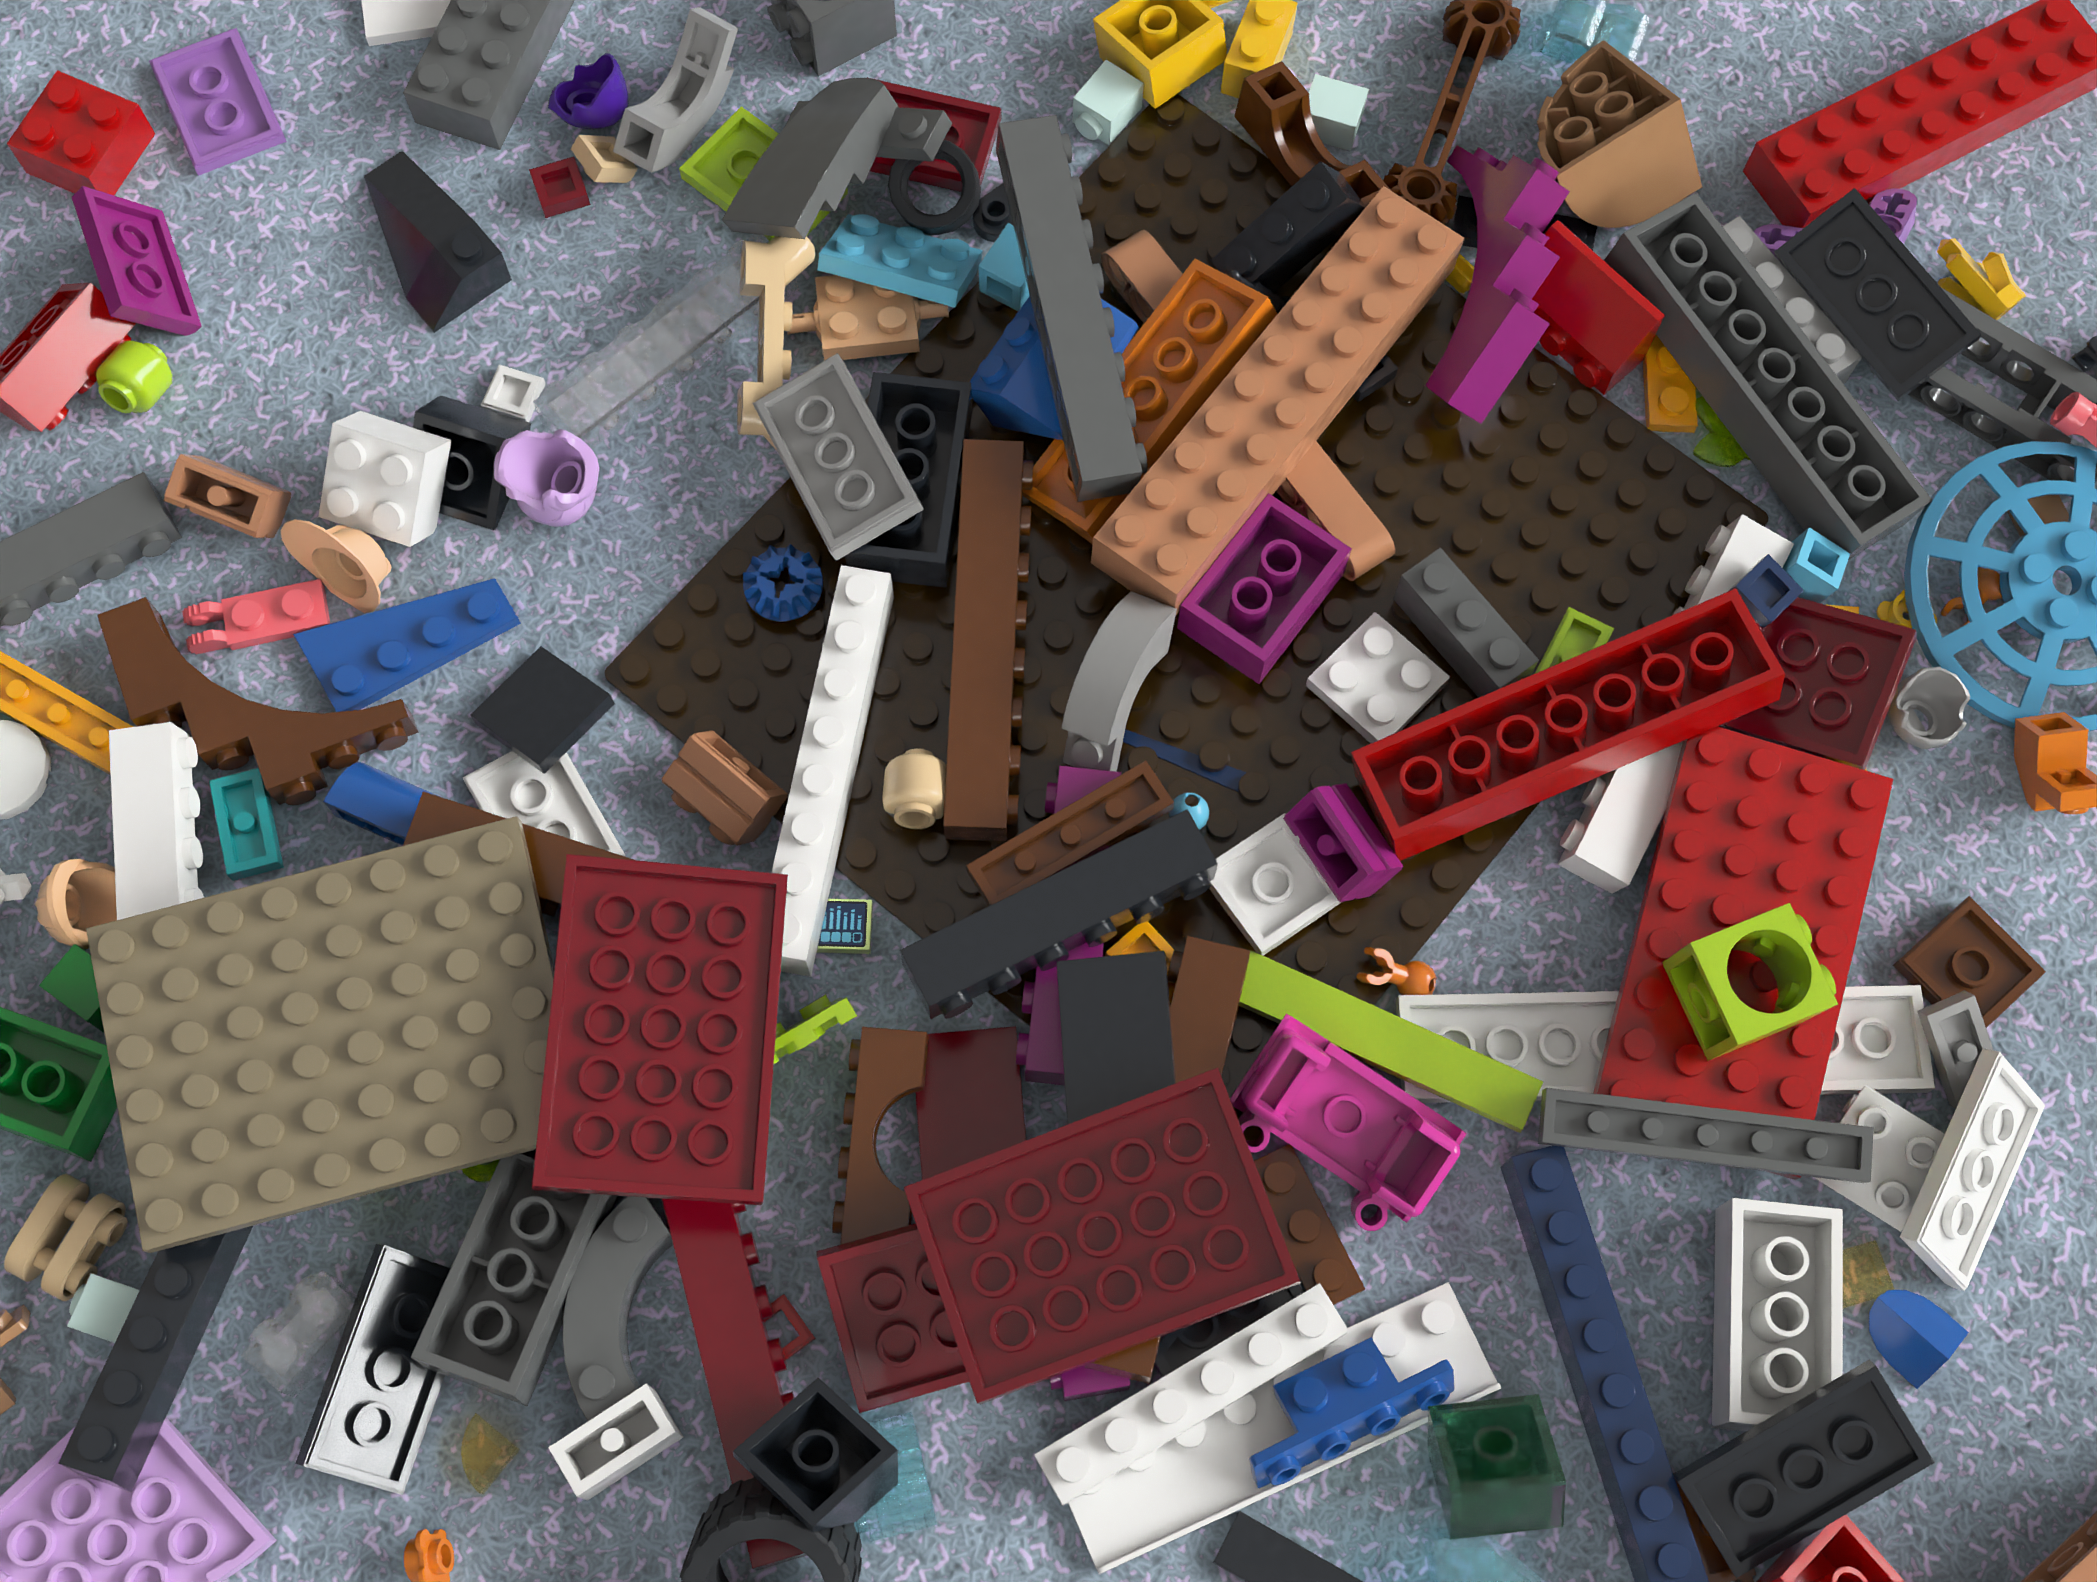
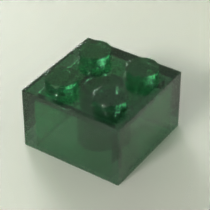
[1428,1394,1566,1540]

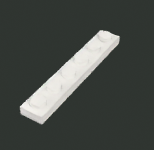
[1034,1283,1349,1506]

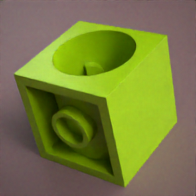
[1662,903,1838,1061]

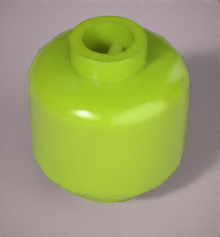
[96,341,172,413]

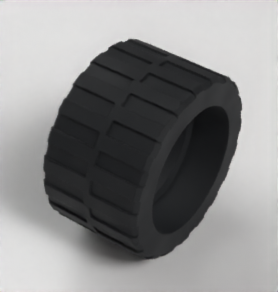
[680,1477,862,1582]

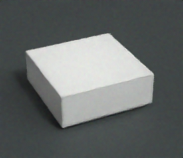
[481,365,546,422]

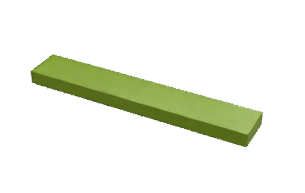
[1239,950,1543,1133]

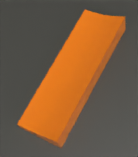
[1023,259,1277,544]

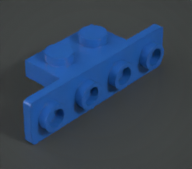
[1249,1337,1455,1488]

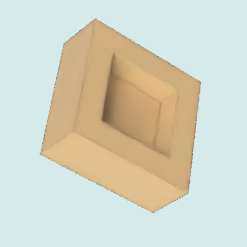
[571,135,638,183]

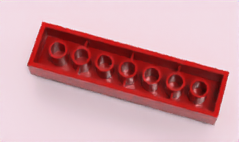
[1743,0,2097,228]
[1351,588,1785,861]

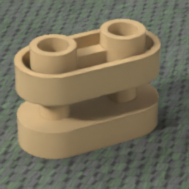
[4,1174,128,1301]

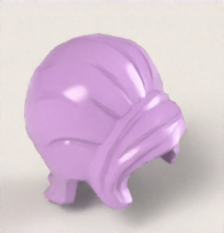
[494,429,599,527]

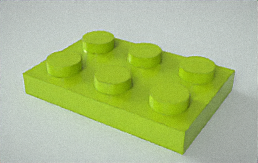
[679,106,848,242]

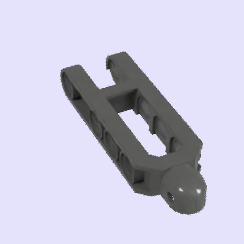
[1870,288,2097,483]

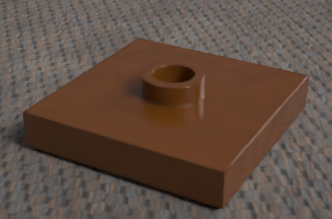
[1893,896,2046,1028]

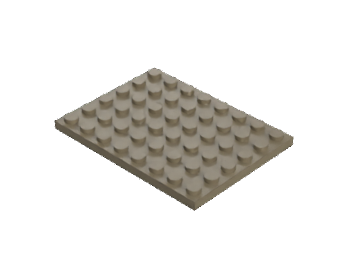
[86,816,555,1253]

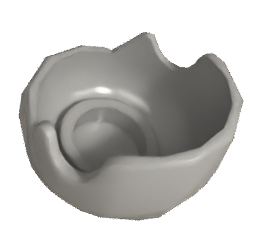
[1889,667,1970,749]

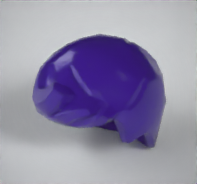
[548,53,629,129]

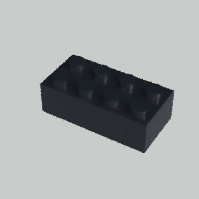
[845,372,973,588]

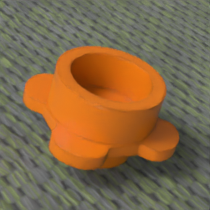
[404,1529,454,1582]

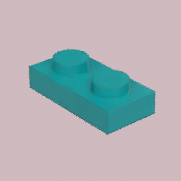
[209,768,284,881]

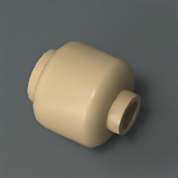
[882,749,947,829]

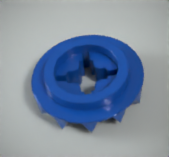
[743,544,823,621]

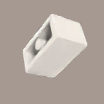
[548,1384,683,1500]

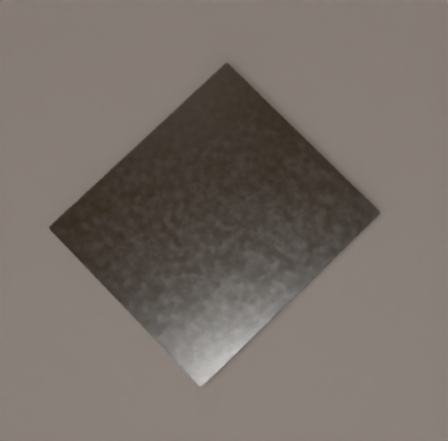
[605,94,1769,1155]

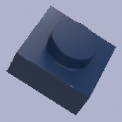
[1729,554,1804,628]

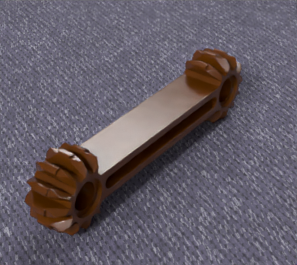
[1382,0,1521,226]

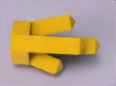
[1937,238,2026,320]

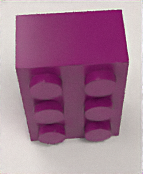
[1177,493,1352,684]

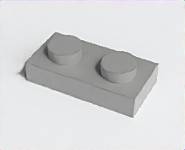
[1917,991,1994,1109]

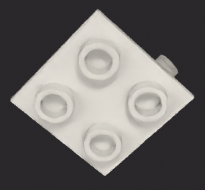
[1814,1085,1945,1232]

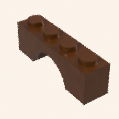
[1234,61,1390,242]
[832,1026,929,1244]

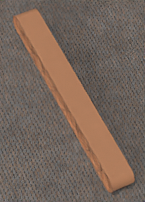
[1101,230,1395,581]

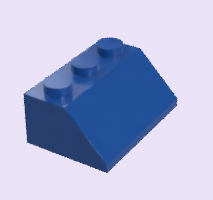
[970,296,1139,440]

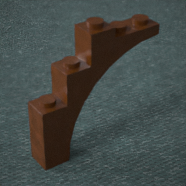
[97,597,419,806]

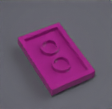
[71,186,202,336]

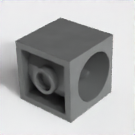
[767,0,897,77]

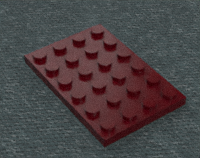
[532,854,788,1205]
[904,1067,1301,1405]

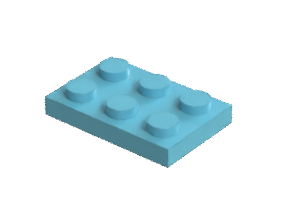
[817,214,983,308]

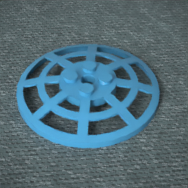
[1904,441,2097,732]

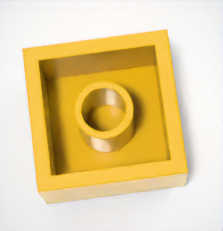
[1093,0,1227,109]

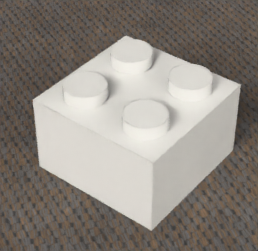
[318,411,451,547]

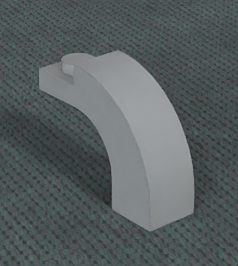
[613,7,738,173]
[1062,591,1177,772]

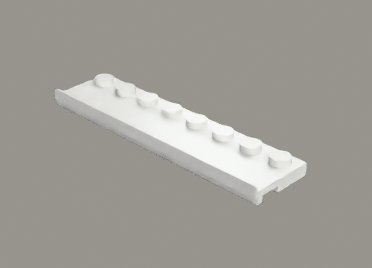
[1068,1282,1501,1575]

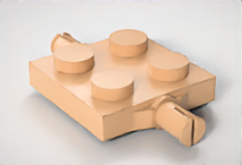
[787,275,949,361]

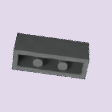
[1393,548,1539,698]

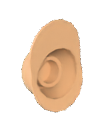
[280,519,391,613]

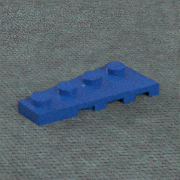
[293,578,521,712]

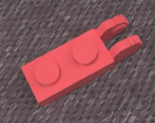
[182,579,330,654]

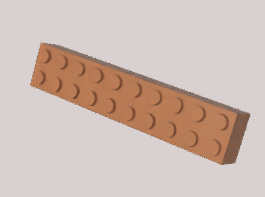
[1091,186,1464,615]

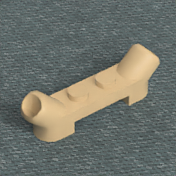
[737,236,815,451]

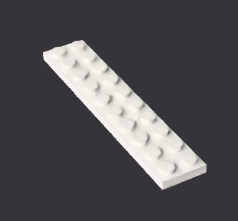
[1396,985,1935,1103]

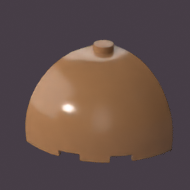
[1537,40,1702,228]

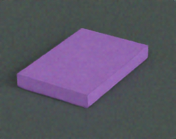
[149,28,287,176]

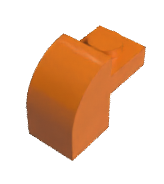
[2014,712,2097,814]

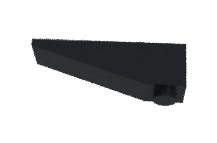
[364,151,512,333]

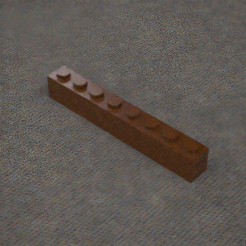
[944,439,1033,842]
[1084,936,1250,1384]

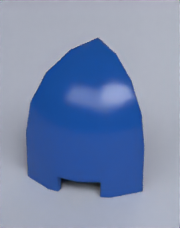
[1869,1290,1969,1389]

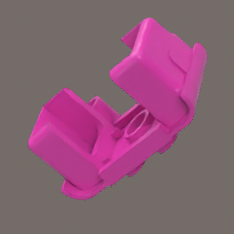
[1230,1013,1466,1231]

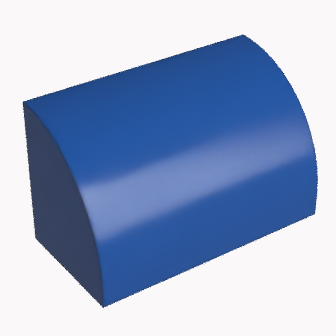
[323,762,440,846]

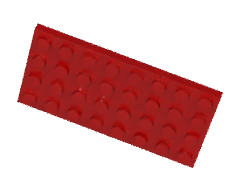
[1593,726,1894,1180]

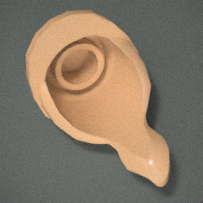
[35,859,117,950]

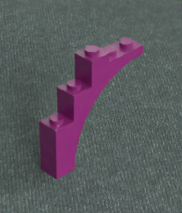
[1425,145,1570,424]

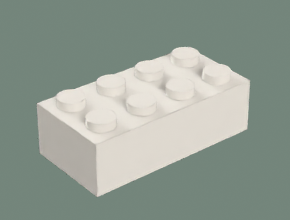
[1712,1198,1843,1431]

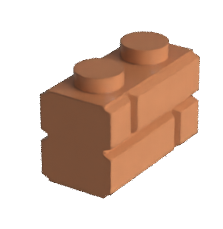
[164,454,291,538]
[662,731,788,846]

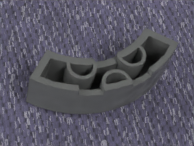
[563,1196,673,1421]

